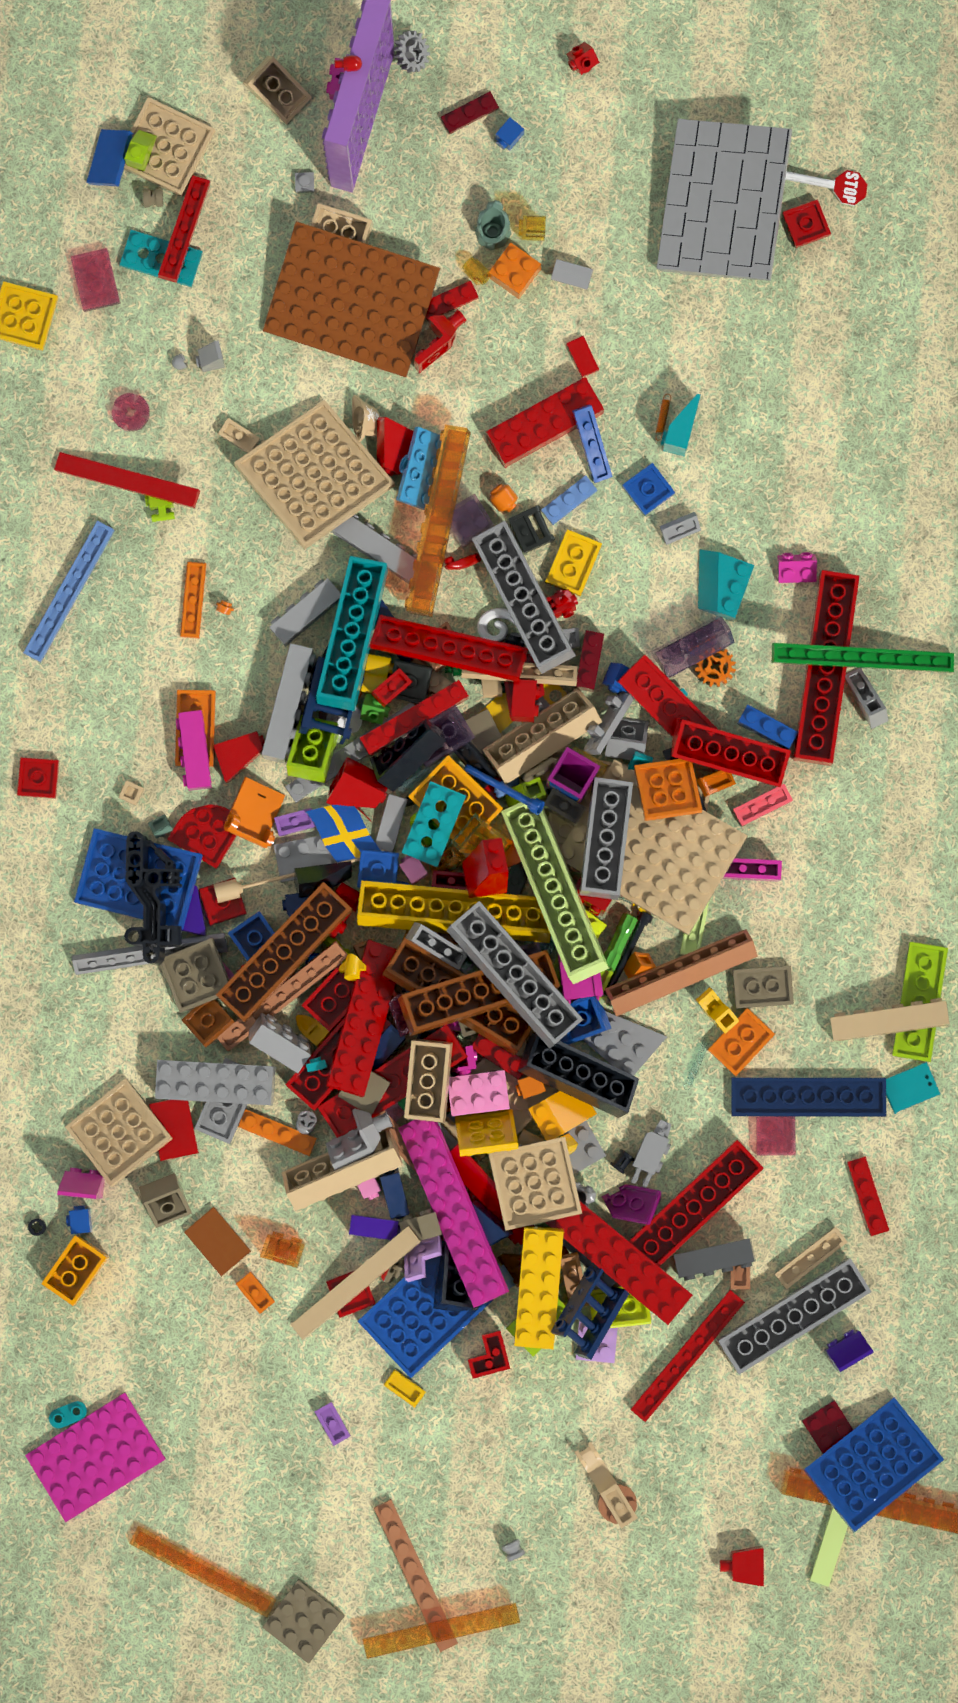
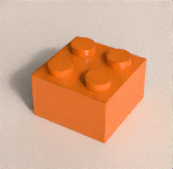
[488,242,541,299]

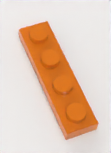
[238,1109,317,1156]

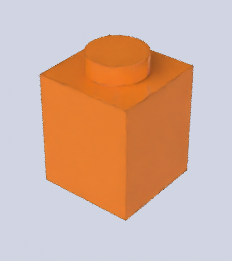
[515,1077,546,1099]

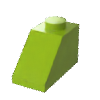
[124,130,157,171]

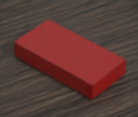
[566,335,599,378]

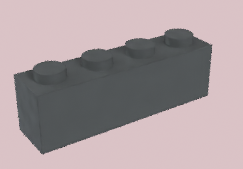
[674,1238,756,1281]

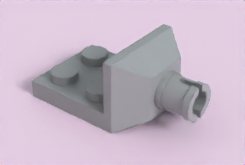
[326,1108,393,1170]

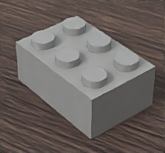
[249,1013,311,1073]

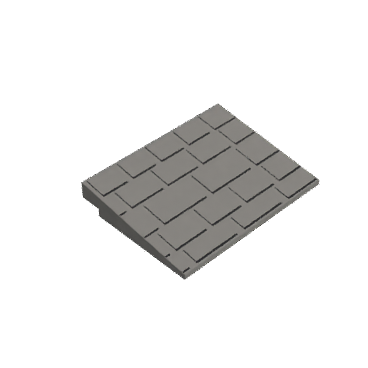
[657,119,792,281]

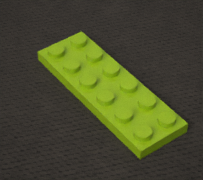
[892,942,948,1062]

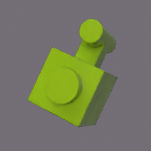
[145,496,175,522]

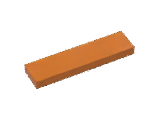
[180,561,207,639]

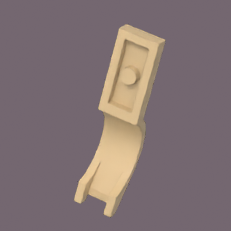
[575,1442,638,1529]

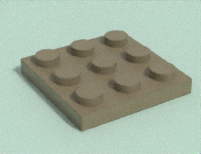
[161,938,229,1013]
[262,1579,345,1664]

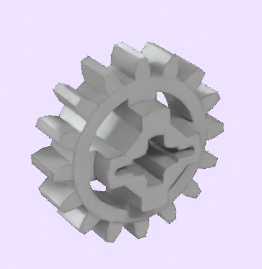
[393,30,430,73]

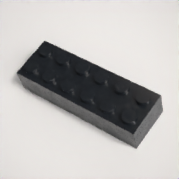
[517,1032,639,1118]

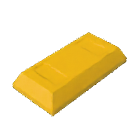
[384,1369,426,1408]

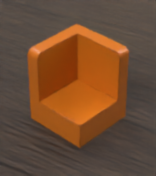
[624,952,656,979]

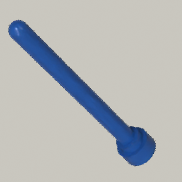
[464,765,545,815]

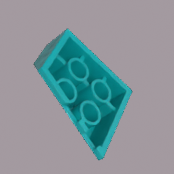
[698,549,755,622]

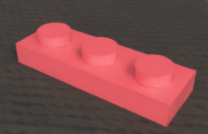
[733,784,793,827]

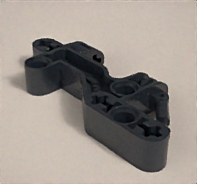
[124,831,183,966]

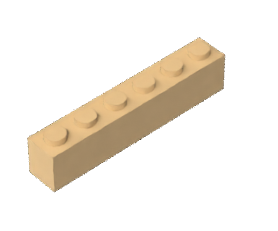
[830,998,950,1042]

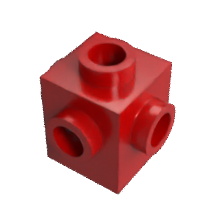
[566,42,600,75]

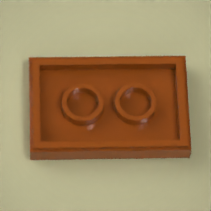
[184,1207,251,1277]

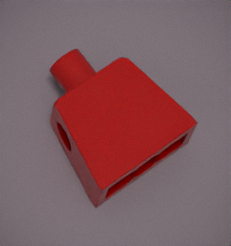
[719,1546,764,1586]

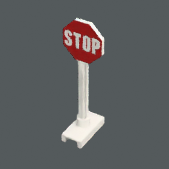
[785,170,868,206]

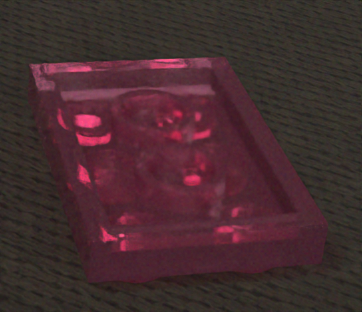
[70,248,121,312]

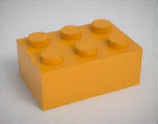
[41,1235,109,1306]

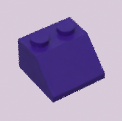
[824,1329,874,1372]

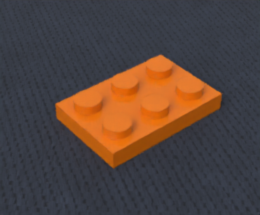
[708,1008,775,1077]

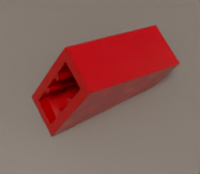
[377,417,414,477]
[213,731,265,783]

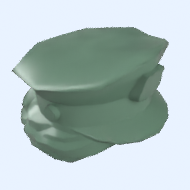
[475,200,511,250]

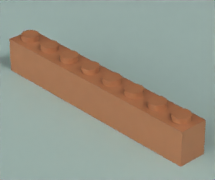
[605,929,758,1016]

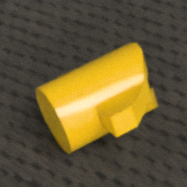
[339,954,366,981]

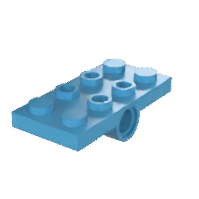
[396,427,450,512]

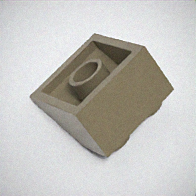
[139,1173,192,1228]

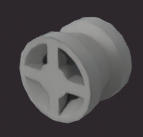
[296,1110,317,1134]
[501,1539,525,1562]

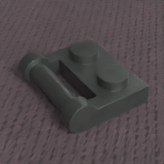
[508,505,555,554]

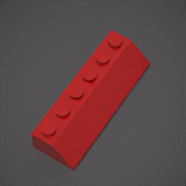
[671,719,791,788]
[450,1145,534,1245]

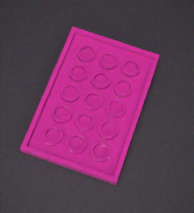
[25,1392,166,1523]

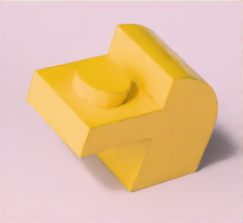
[696,987,739,1034]

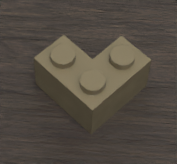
[399,1208,443,1240]

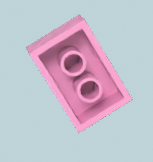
[448,1070,510,1116]

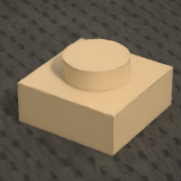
[118,780,144,806]

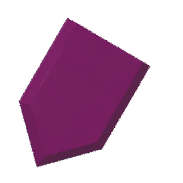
[601,1184,661,1225]

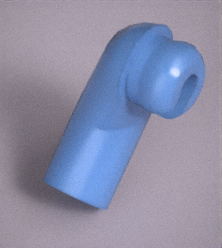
[494,777,519,799]

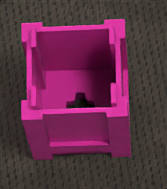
[557,954,603,1004]

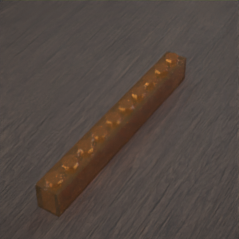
[405,424,471,618]
[780,1467,958,1534]

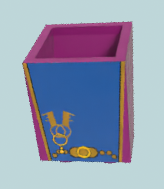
[546,747,600,806]

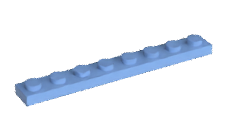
[23,521,115,663]

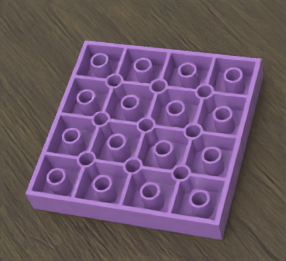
[322,0,395,193]

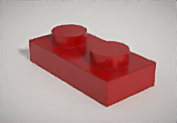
[371,668,412,707]

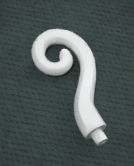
[477,608,516,642]

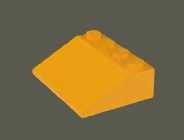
[408,755,504,850]

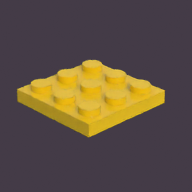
[0,281,59,351]
[455,1109,519,1156]

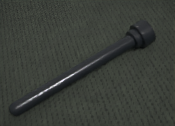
[604,911,654,996]

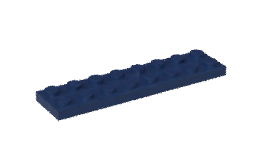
[731,1078,887,1117]

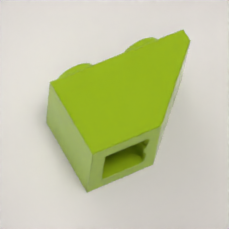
[505,777,546,808]

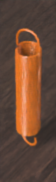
[656,394,671,441]

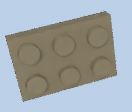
[733,966,794,1009]

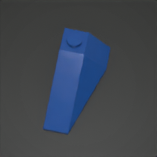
[559,996,612,1045]

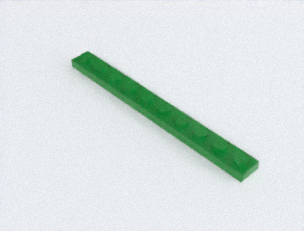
[771,643,954,673]

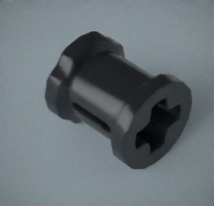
[610,1149,634,1174]

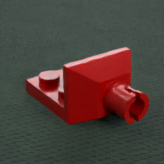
[414,309,467,374]

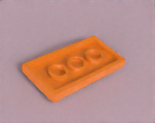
[175,690,216,767]

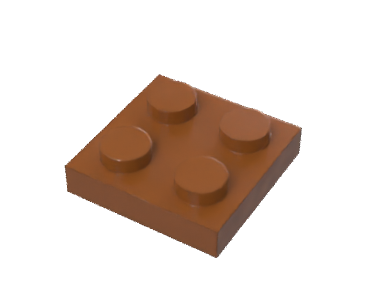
[181,1000,235,1047]

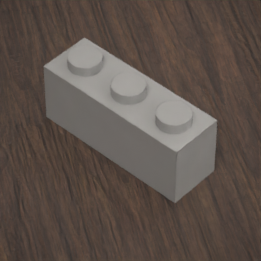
[405,922,468,970]

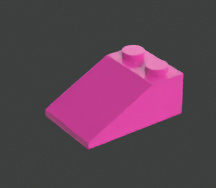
[57,1168,105,1199]

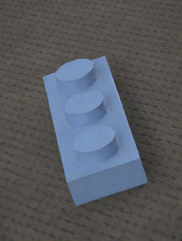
[541,475,597,525]

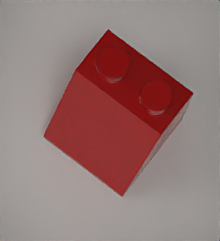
[326,757,388,808]
[462,837,508,898]

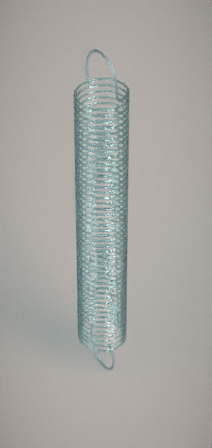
[683,1037,711,1090]

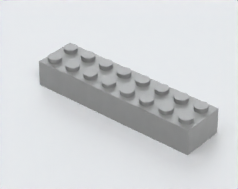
[472,521,576,674]
[446,901,583,1048]
[717,1258,871,1374]

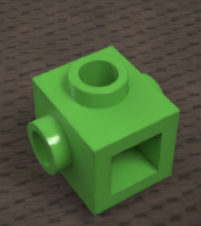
[360,693,390,724]

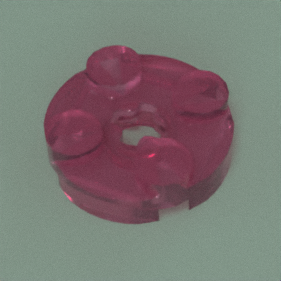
[112,393,150,432]

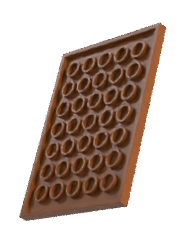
[263,221,441,378]

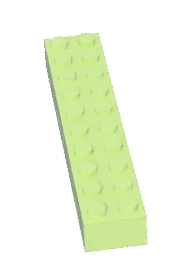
[501,796,609,984]

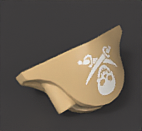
[352,395,381,442]

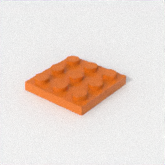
[634,759,702,821]

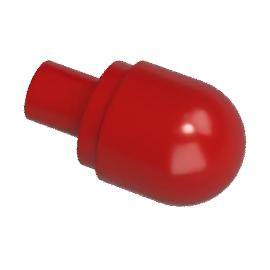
[334,55,362,72]

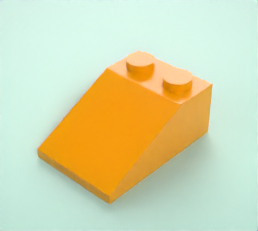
[527,1091,597,1141]

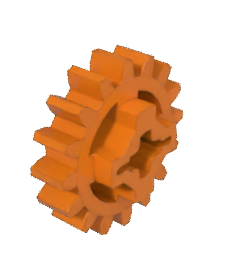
[694,646,736,688]

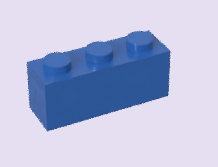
[737,705,798,750]

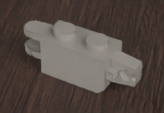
[631,1120,671,1188]

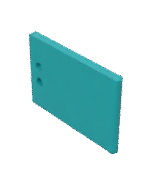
[886,1062,940,1114]

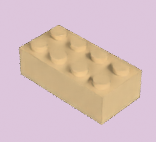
[404,1038,453,1122]

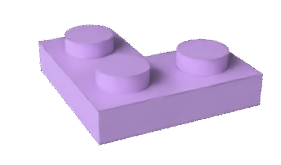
[404,1236,442,1282]

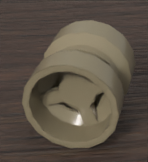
[143,188,164,208]

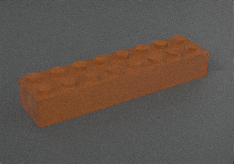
[216,882,352,1023]
[382,938,532,1055]
[398,950,560,1036]

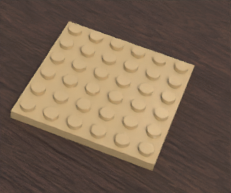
[234,400,395,550]

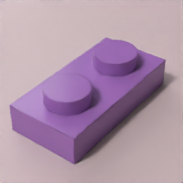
[274,808,316,837]
[315,1402,351,1446]

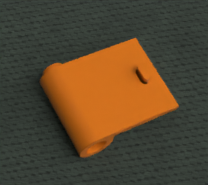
[224,777,286,848]

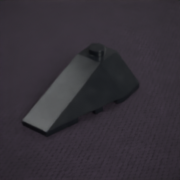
[433,1238,478,1311]

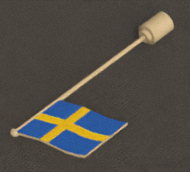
[213,805,385,903]

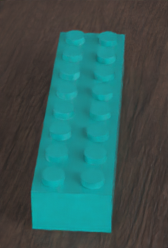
[316,556,388,711]

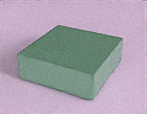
[148,814,173,839]

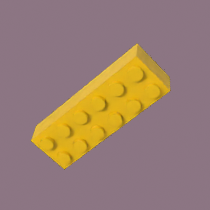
[514,1226,564,1350]

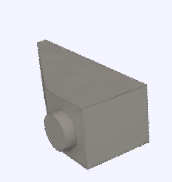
[845,668,888,729]

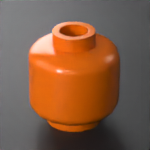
[490,484,518,512]

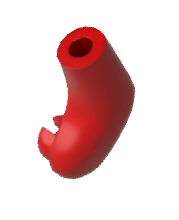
[444,553,481,570]

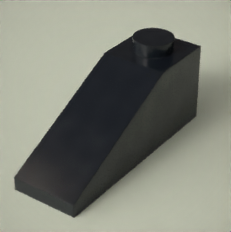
[294,861,352,898]

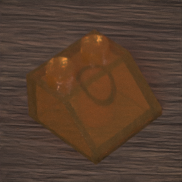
[260,1231,306,1268]

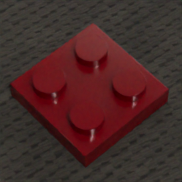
[802,1400,853,1454]

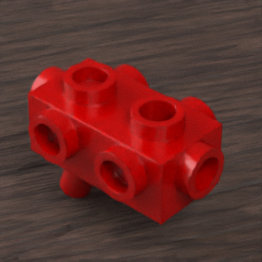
[545,589,578,618]

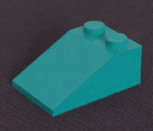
[660,394,701,457]

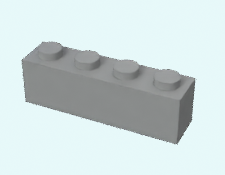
[270,578,341,647]

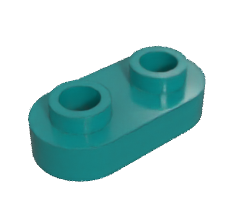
[49,1401,87,1428]

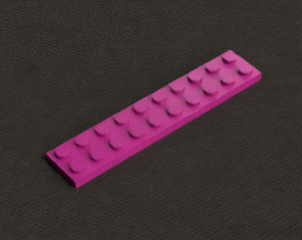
[398,1120,509,1308]

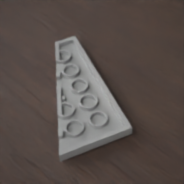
[560,992,667,1076]

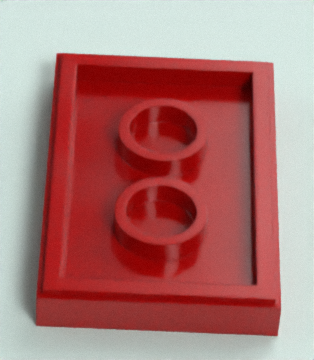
[149,1100,199,1161]

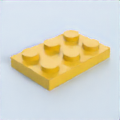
[545,529,602,597]

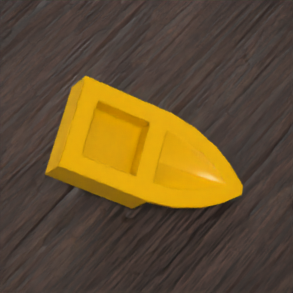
[296,1015,330,1047]

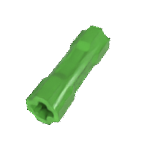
[604,913,638,972]

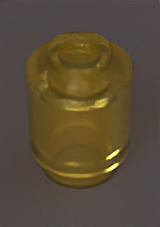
[462,257,490,285]

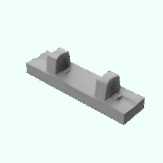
[583,692,634,755]

